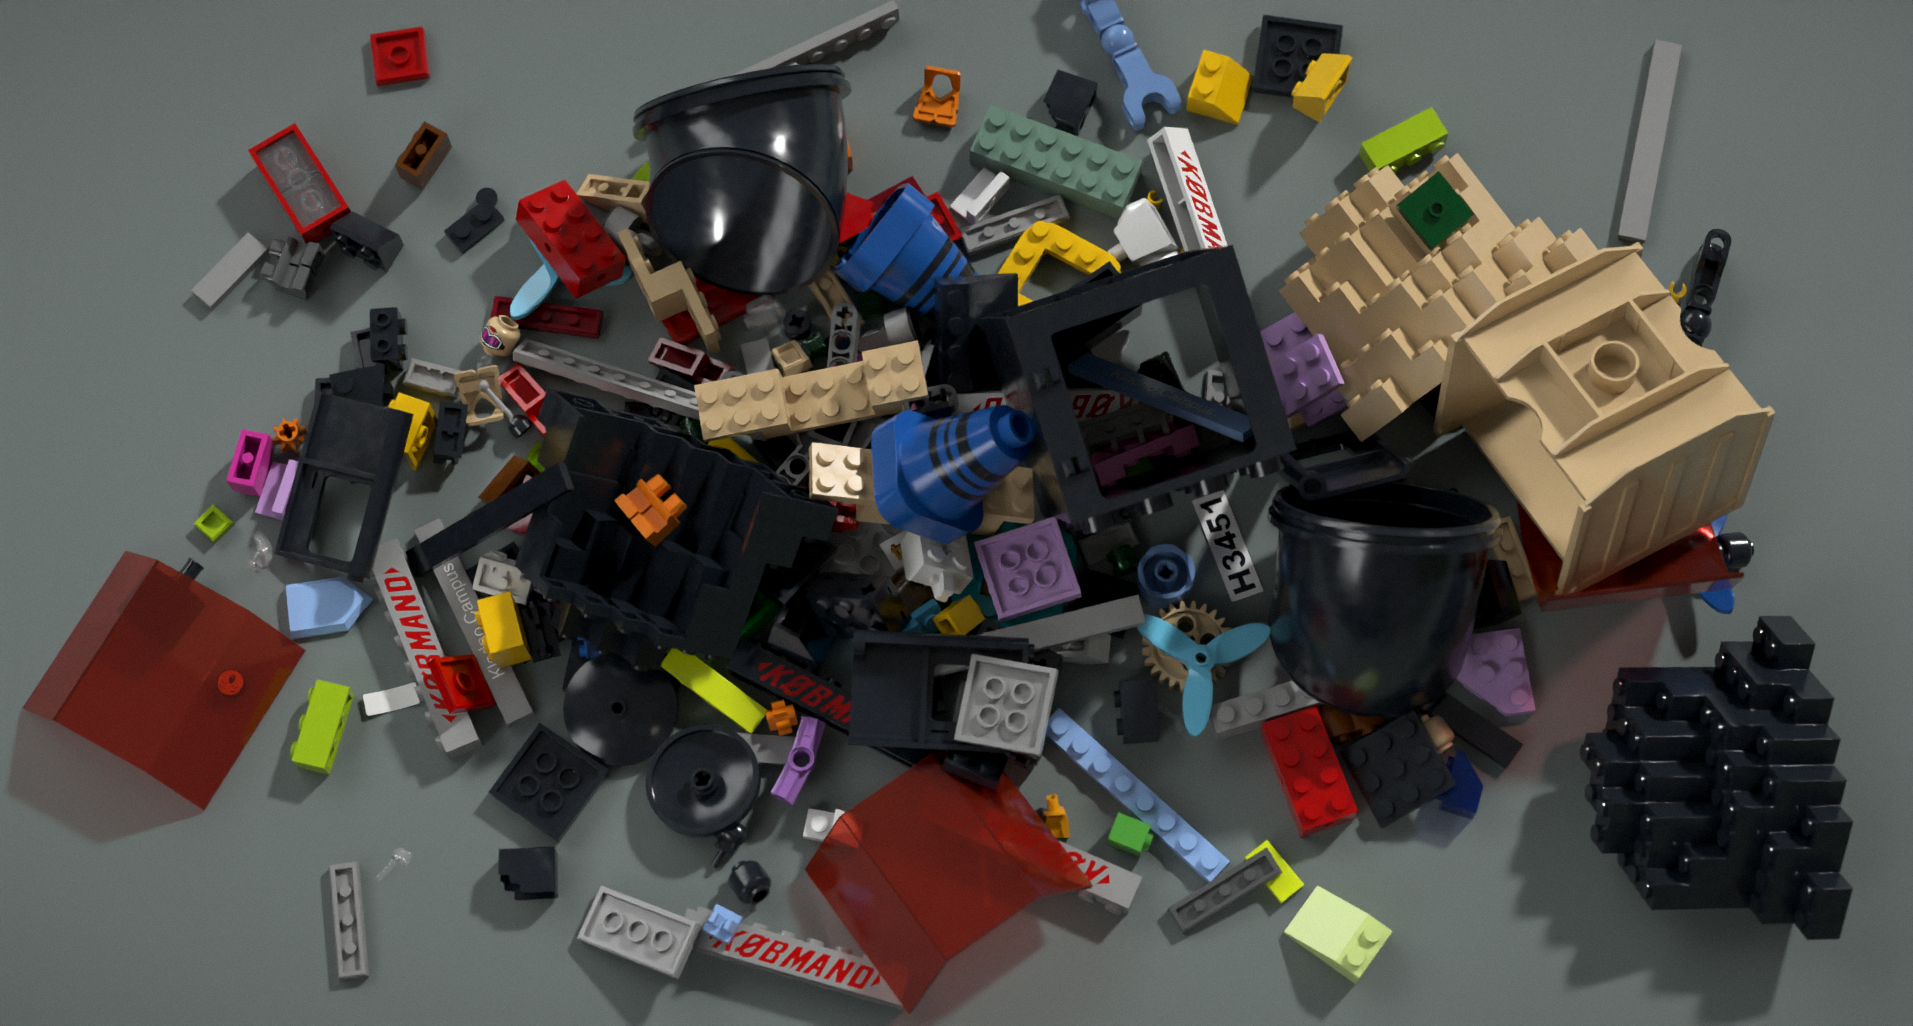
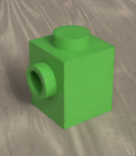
[1107,812,1154,858]

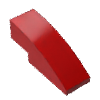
[498,362,546,438]

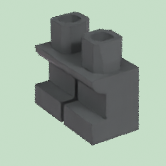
[260,236,325,300]

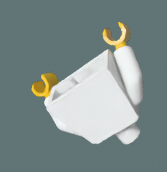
[1108,190,1185,266]

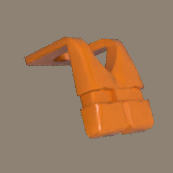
[913,66,961,128]

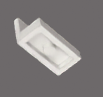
[950,167,1010,224]

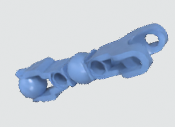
[1079,0,1182,131]

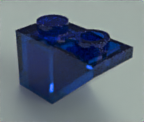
[1436,749,1484,820]

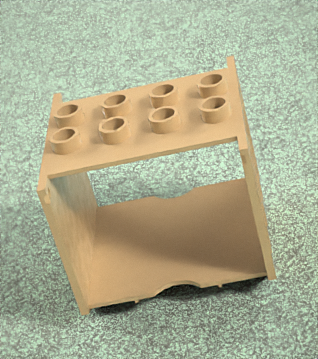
[1433,242,1776,602]

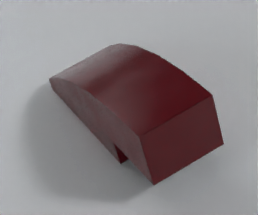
[647,337,737,385]

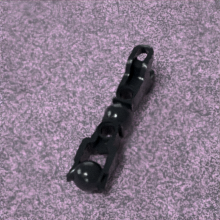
[1680,229,1731,347]

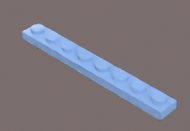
[1045,708,1230,883]

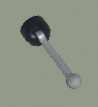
[478,380,533,439]

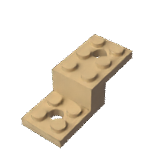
[618,228,722,355]

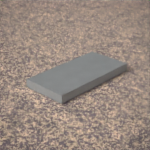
[577,886,702,979]

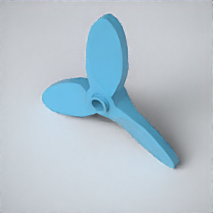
[510,237,632,320]
[1137,614,1270,737]

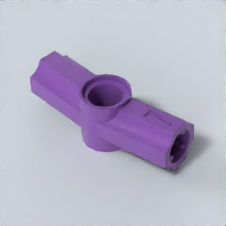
[771,716,826,806]

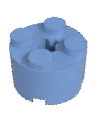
[1137,544,1195,608]

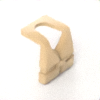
[454,365,504,427]

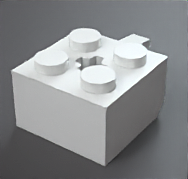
[900,532,974,602]

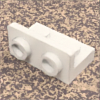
[472,551,533,605]

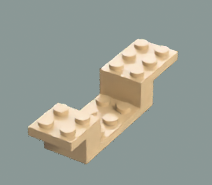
[694,340,929,442]
[809,442,1035,536]

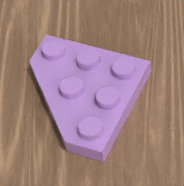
[1456,628,1536,717]

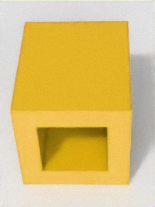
[932,595,985,635]

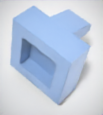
[702,904,743,945]

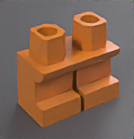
[614,474,687,547]

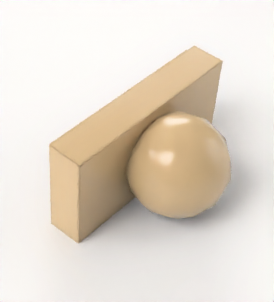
[771,340,812,377]

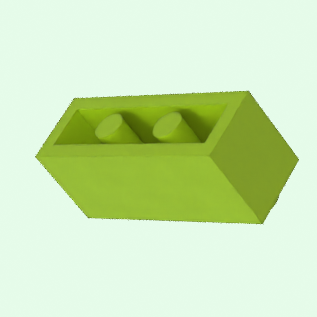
[1359,107,1448,174]
[290,680,355,775]

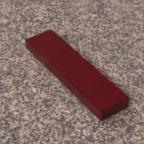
[490,296,604,339]

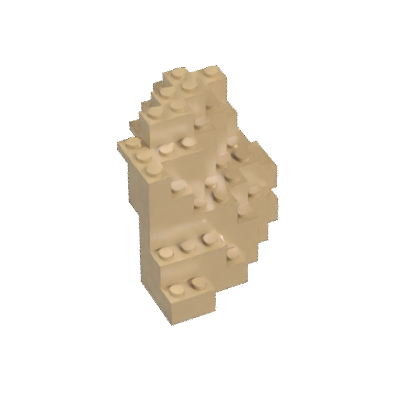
[1279,153,1599,442]

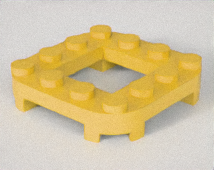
[998,221,1121,306]

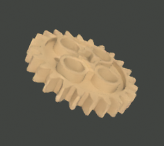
[1142,601,1231,693]

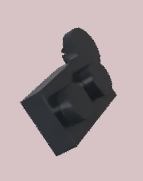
[444,187,505,254]

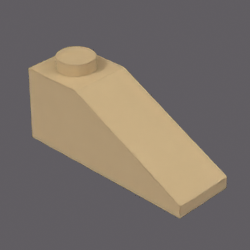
[577,174,649,223]

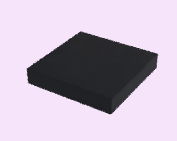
[1072,568,1139,639]

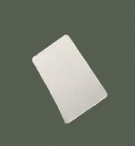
[363,682,420,716]

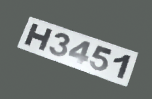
[1192,490,1263,602]

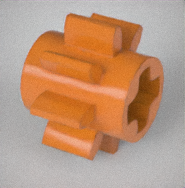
[272,418,307,453]
[765,699,798,736]

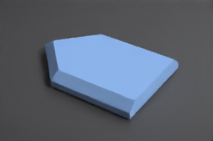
[286,576,374,640]

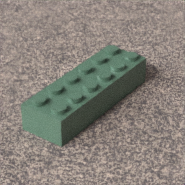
[970,104,1143,219]

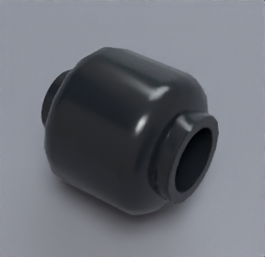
[1709,532,1754,570]
[728,860,771,904]

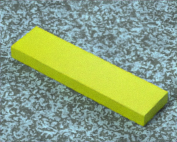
[661,648,767,734]

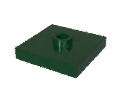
[1395,171,1474,250]

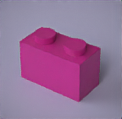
[226,429,276,497]

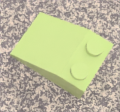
[1284,885,1392,984]

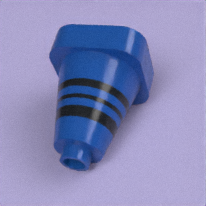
[832,183,979,322]
[871,405,1035,544]

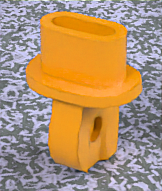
[1043,794,1070,838]

